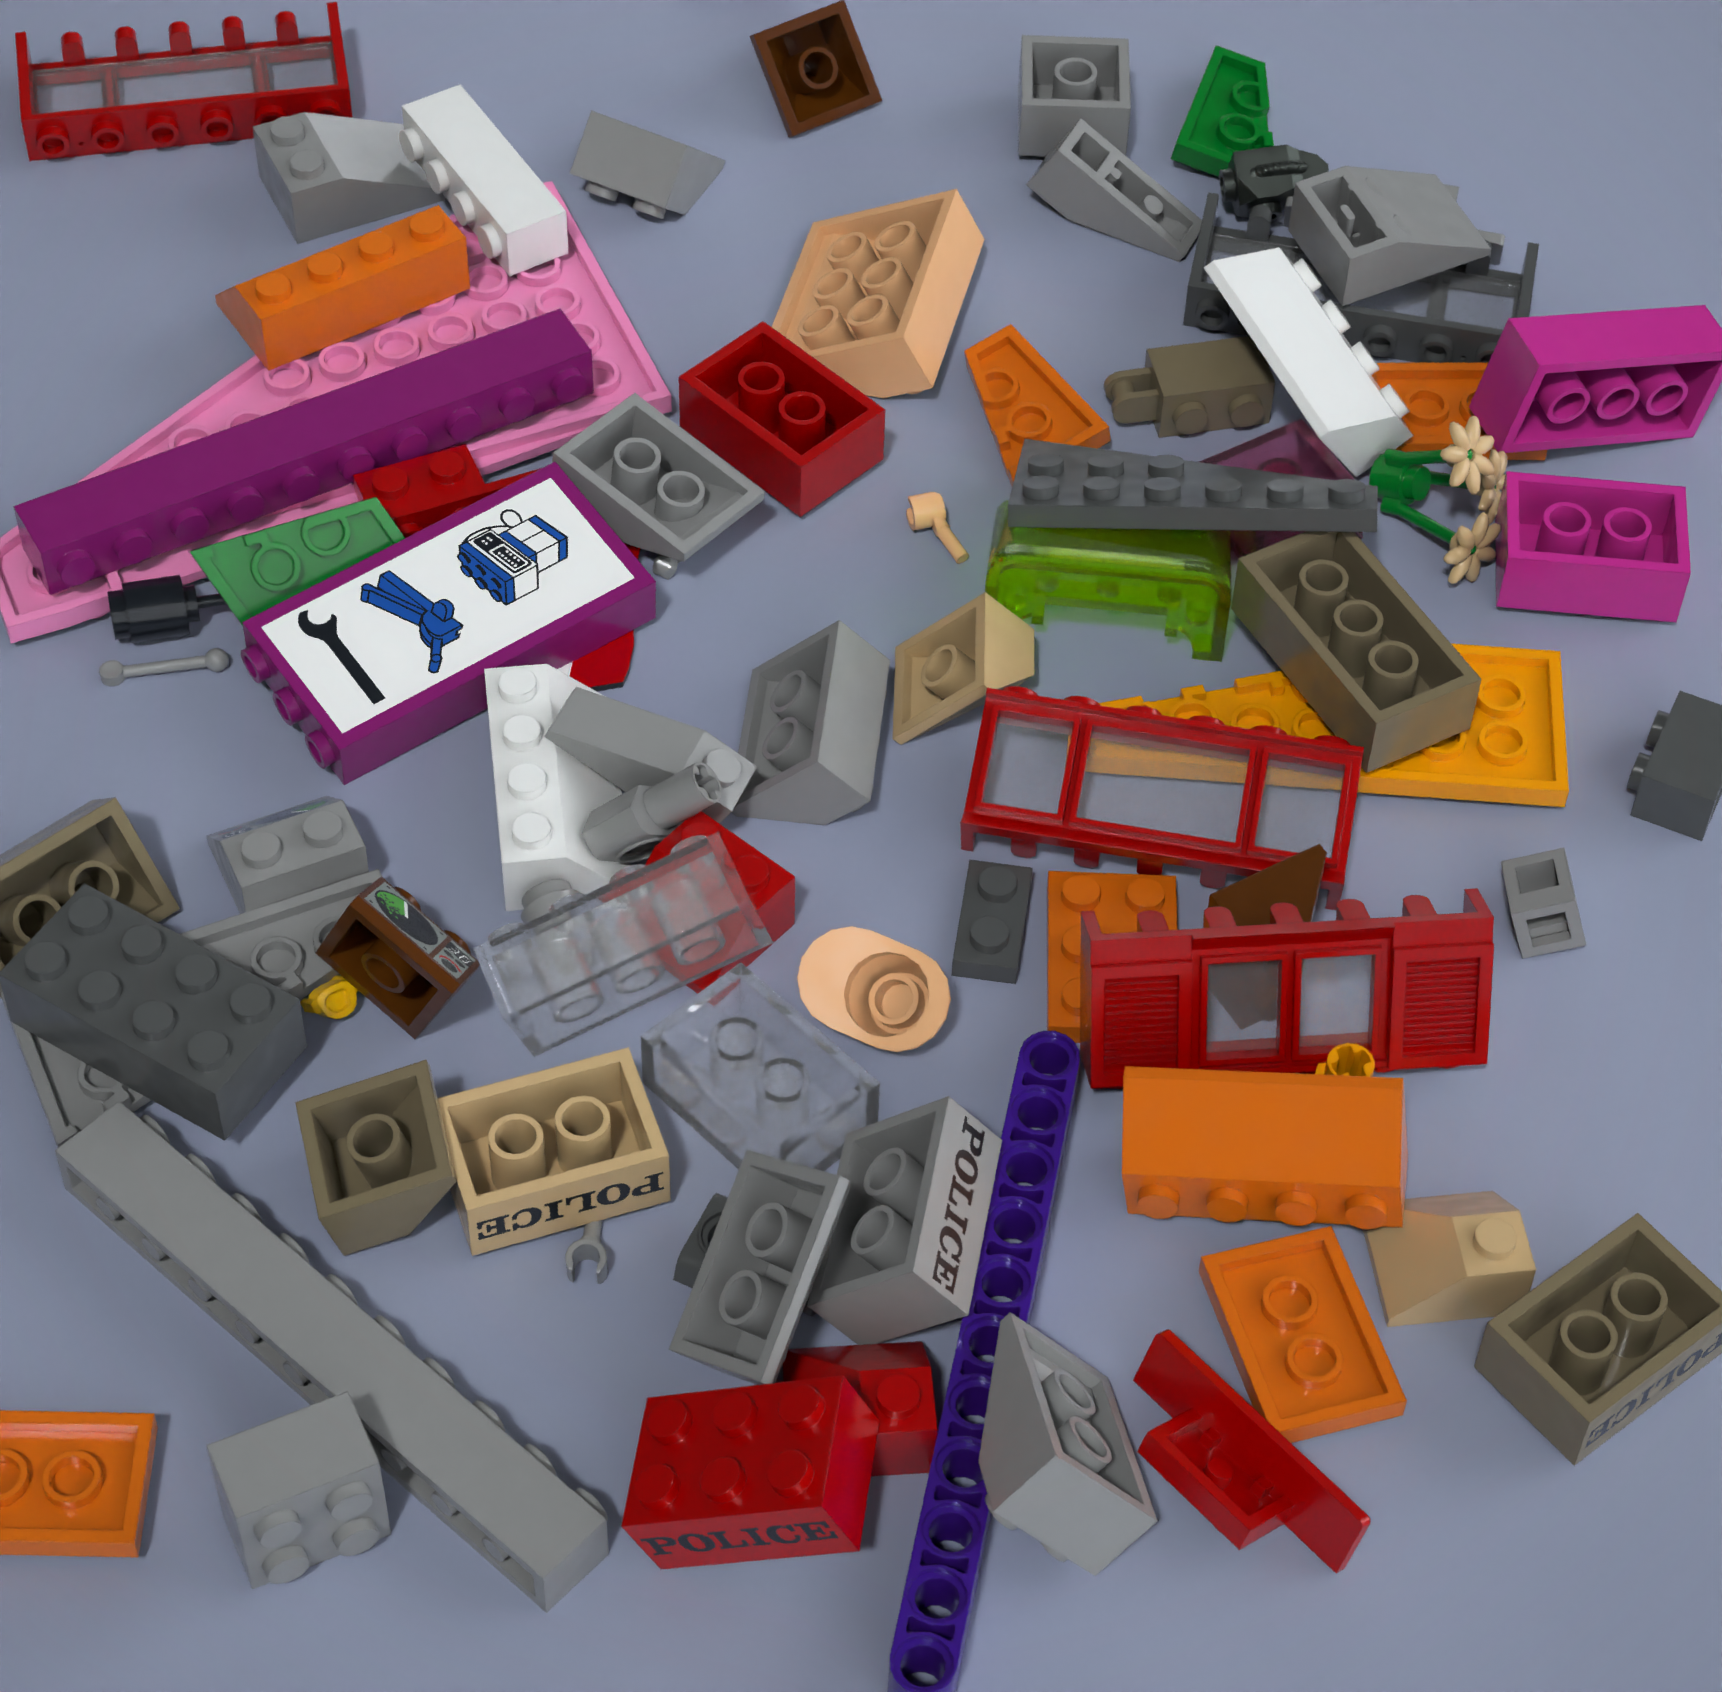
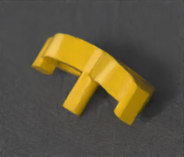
[300,975,358,1019]

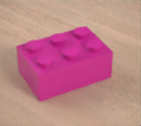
[1495,471,1691,622]

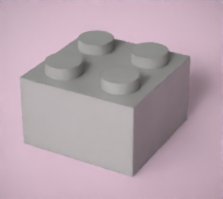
[1018,35,1131,157]
[206,1391,391,1590]

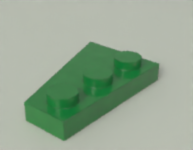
[188,497,405,627]

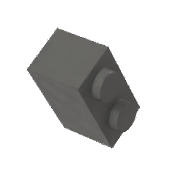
[1627,691,1722,841]

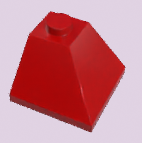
[782,1341,938,1476]

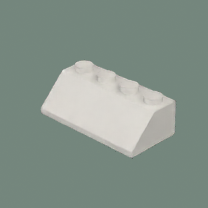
[1204,247,1413,477]
[484,664,633,911]

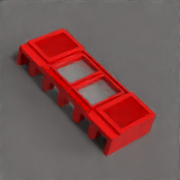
[1080,888,1494,1089]

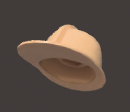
[797,926,951,1053]

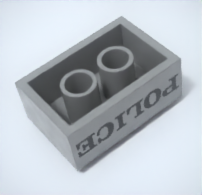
[807,1096,1002,1345]

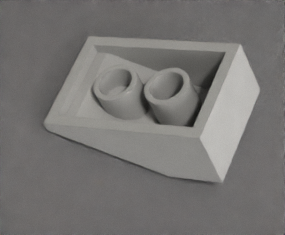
[253,112,447,244]
[552,393,765,562]
[978,1312,1157,1576]

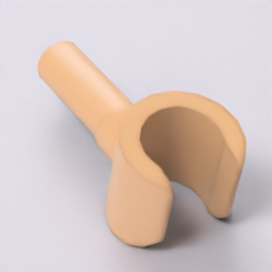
[906,492,969,564]

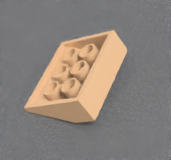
[772,189,985,398]

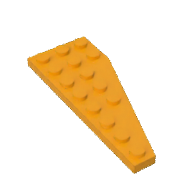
[1066,643,1569,807]

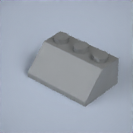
[731,620,890,825]
[668,1150,850,1385]

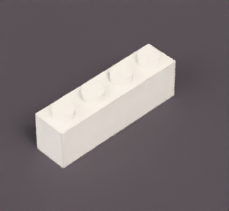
[399,84,569,276]

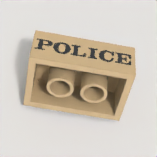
[437,1047,671,1256]

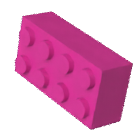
[1469,305,1722,453]

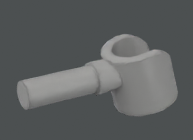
[565,1220,608,1284]

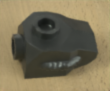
[1219,144,1329,221]

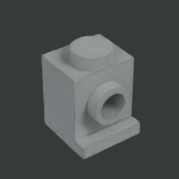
[1501,848,1586,959]

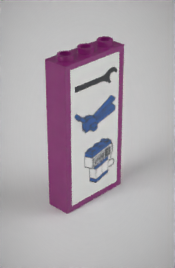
[241,462,656,785]

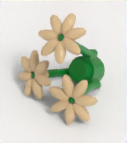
[1369,416,1507,584]

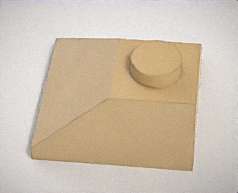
[892,592,1034,745]
[1363,1191,1536,1327]

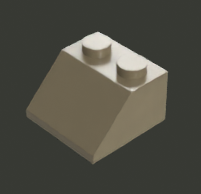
[295,1060,456,1256]

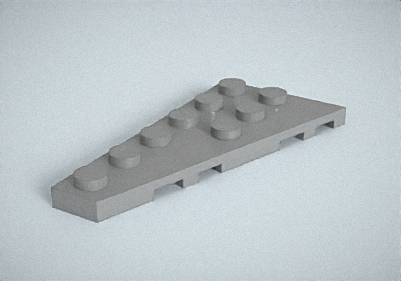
[1,869,382,1148]

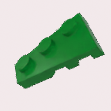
[1170,45,1274,177]

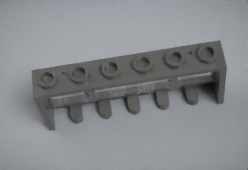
[1183,192,1539,363]

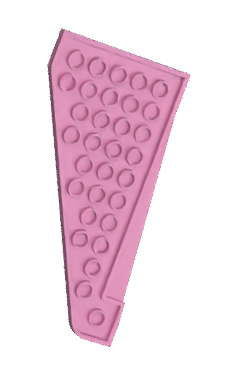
[0,181,672,644]

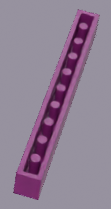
[13,309,594,595]

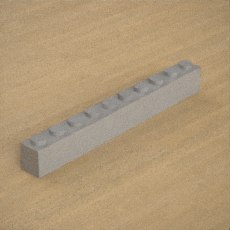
[55,1101,609,1613]

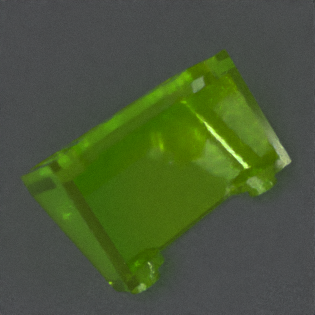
[985,500,1232,662]

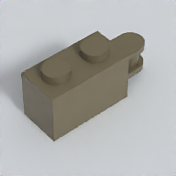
[1103,336,1275,438]

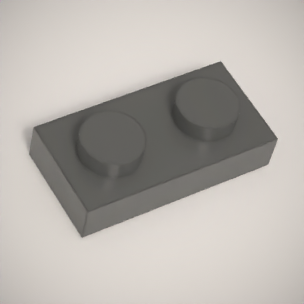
[951,859,1033,984]

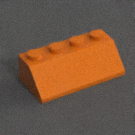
[215,205,470,371]
[1122,1066,1408,1229]

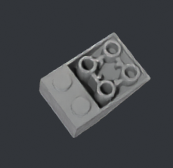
[1288,166,1491,306]

